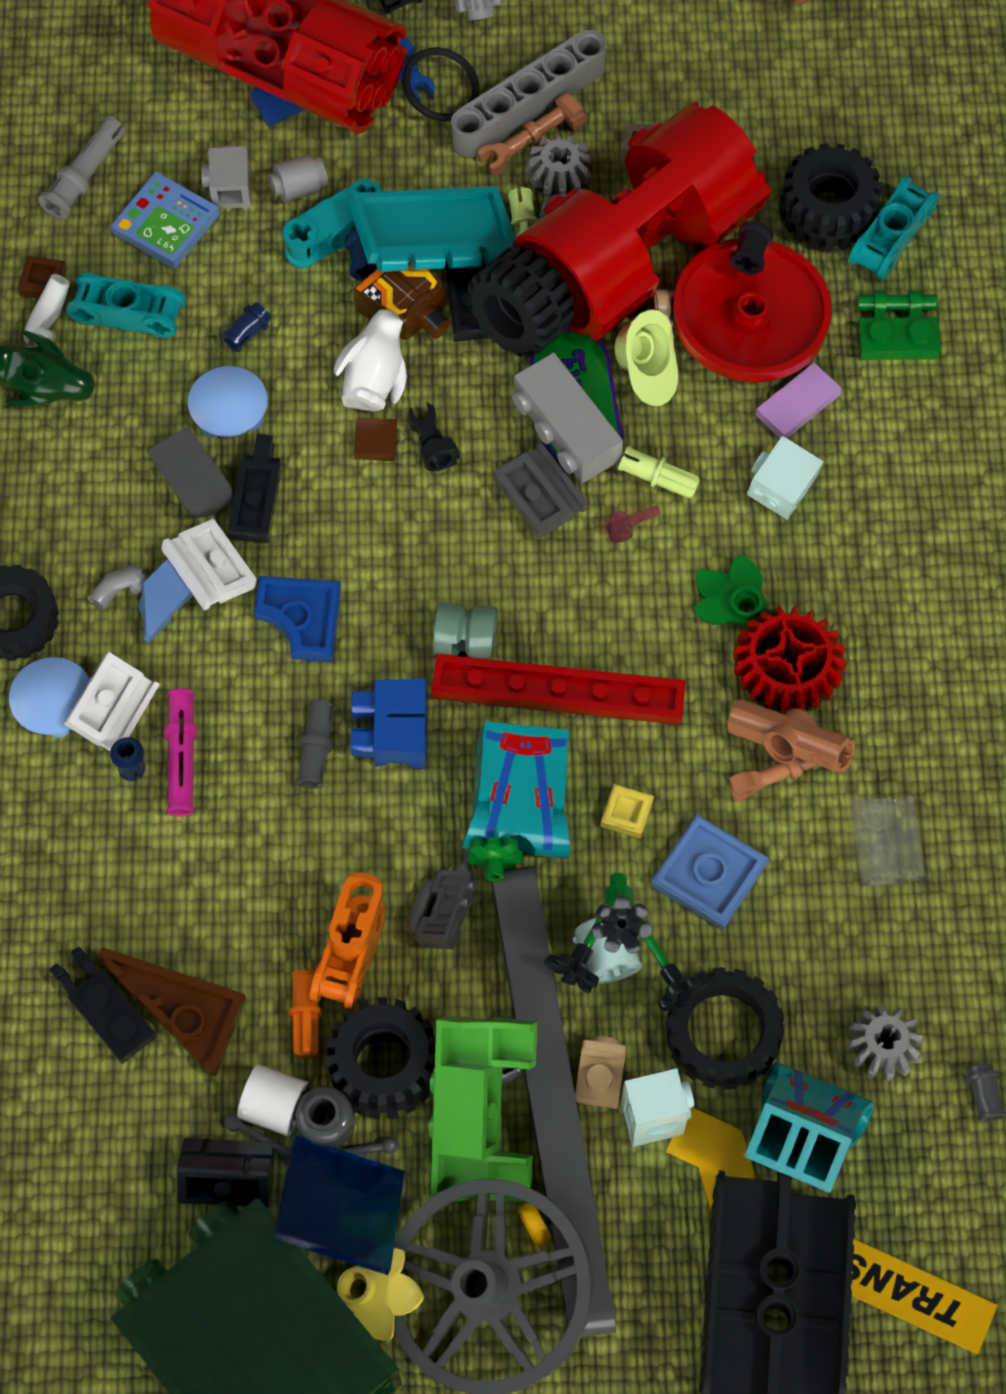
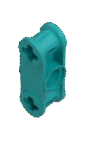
[848,175,940,281]
[283,179,382,268]
[66,273,186,338]

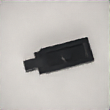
[227,433,282,543]

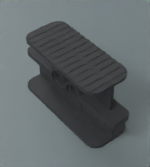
[698,1170,856,1394]

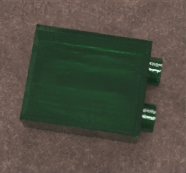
[110,1198,402,1394]

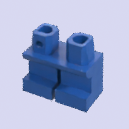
[351,679,427,769]

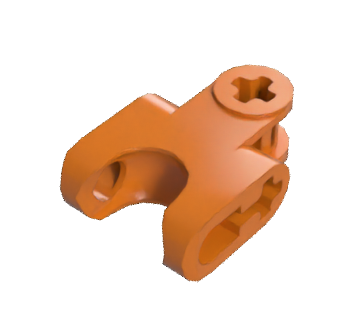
[310,872,386,1011]

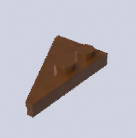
[99,947,246,1076]

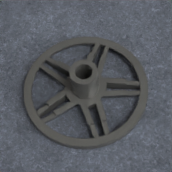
[393,1179,593,1394]

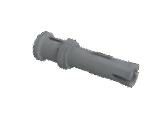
[38,116,126,219]

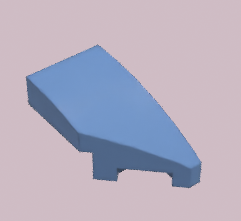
[138,559,193,643]

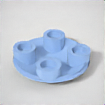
[188,366,268,438]
[9,657,90,738]

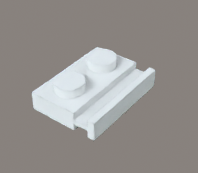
[161,519,257,611]
[64,652,160,751]

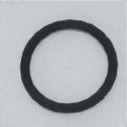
[402,47,480,122]

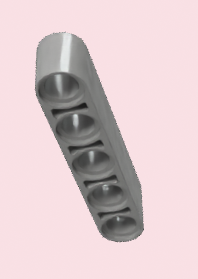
[451,30,607,158]

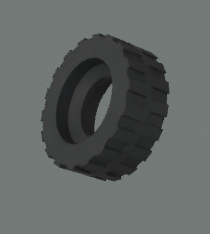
[0,565,59,661]

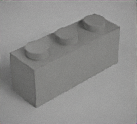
[512,353,623,484]

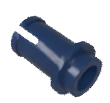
[221,302,272,352]
[110,737,146,781]

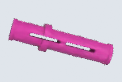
[164,688,198,817]

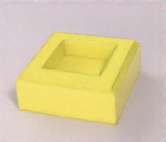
[600,784,654,839]

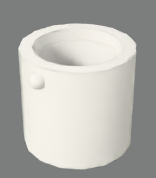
[237,1064,309,1137]

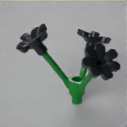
[544,873,711,1011]

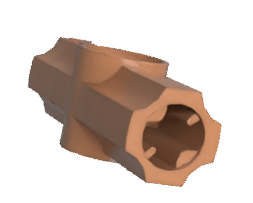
[727,699,855,774]

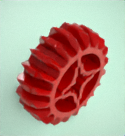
[733,605,846,715]

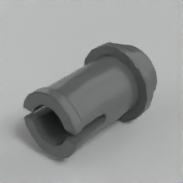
[965,1063,1006,1123]

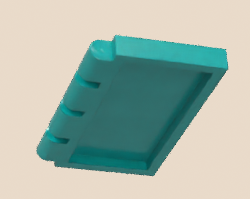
[348,186,516,272]

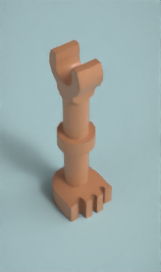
[477,92,586,177]
[729,730,852,802]

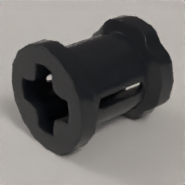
[729,221,774,275]

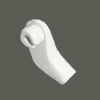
[23,274,70,347]

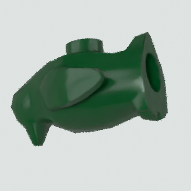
[0,331,95,409]

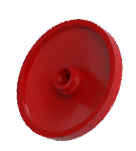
[672,238,832,382]

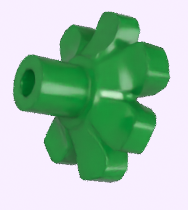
[468,837,523,882]

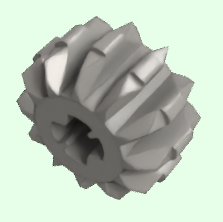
[527,132,593,196]
[847,1004,923,1082]

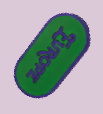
[530,328,622,469]

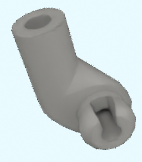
[87,565,149,610]

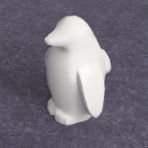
[334,309,407,412]

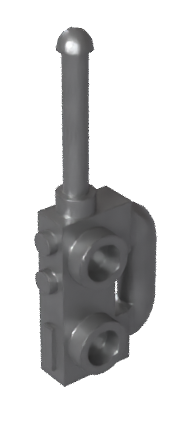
[407,849,477,950]

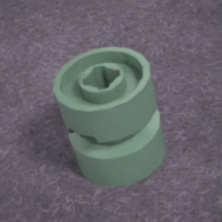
[433,601,498,660]

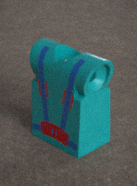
[462,721,570,859]
[744,1062,875,1193]

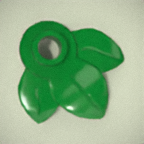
[693,554,767,627]

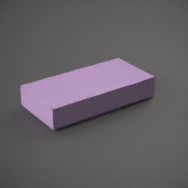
[756,363,842,438]

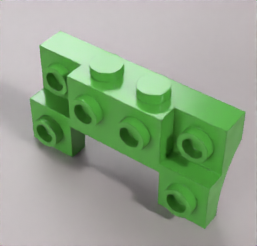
[428,1015,537,1203]

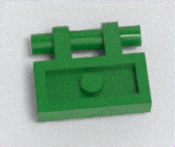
[857,291,941,360]

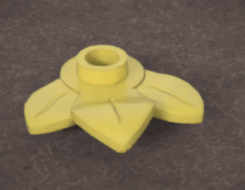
[337,1248,424,1341]

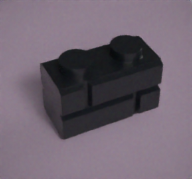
[177,1138,275,1208]

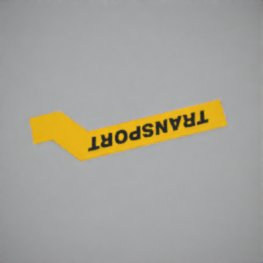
[666,1107,998,1355]

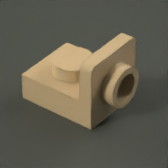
[575,1036,627,1109]

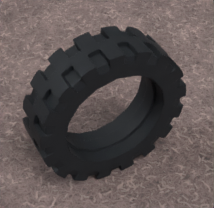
[666,967,784,1089]

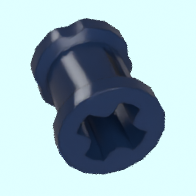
[344,230,377,281]

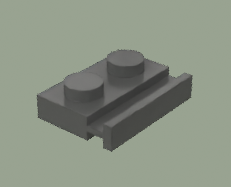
[493,443,588,539]

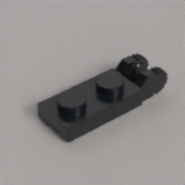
[49,946,157,1064]

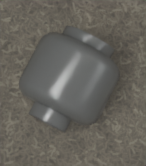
[295,1086,356,1149]

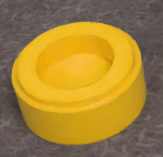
[517,1202,553,1247]

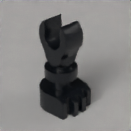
[408,402,460,471]

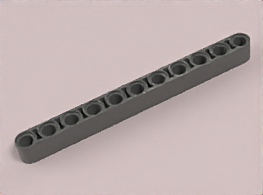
[491,866,616,1338]

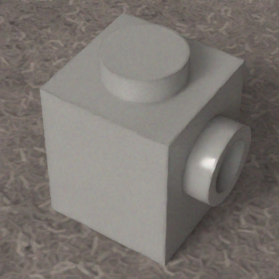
[202,145,251,209]

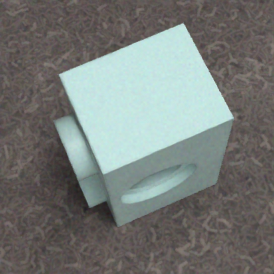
[621,1068,694,1147]

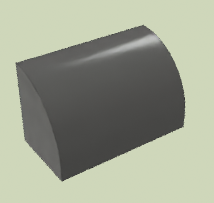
[147,426,233,517]

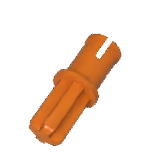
[288,969,323,1059]

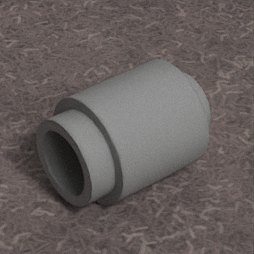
[268,155,328,202]

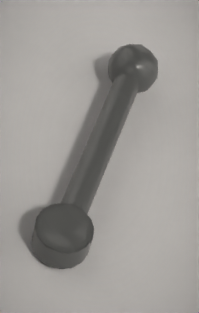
[224,1112,306,1168]
[306,1136,399,1165]

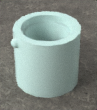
[573,917,643,984]

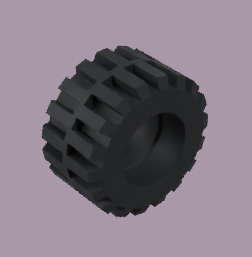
[780,143,882,251]
[467,246,575,357]
[326,997,436,1119]

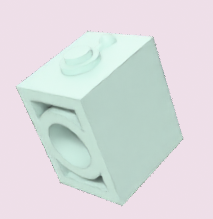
[747,436,824,520]

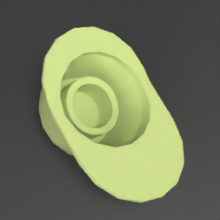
[614,310,678,406]

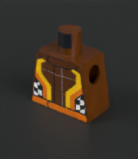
[354,261,450,340]

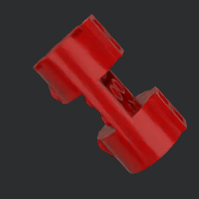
[147,0,407,134]
[513,101,773,342]

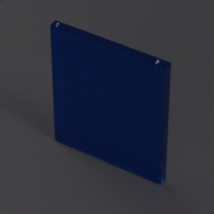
[274,1135,405,1275]

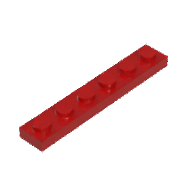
[431,654,686,725]

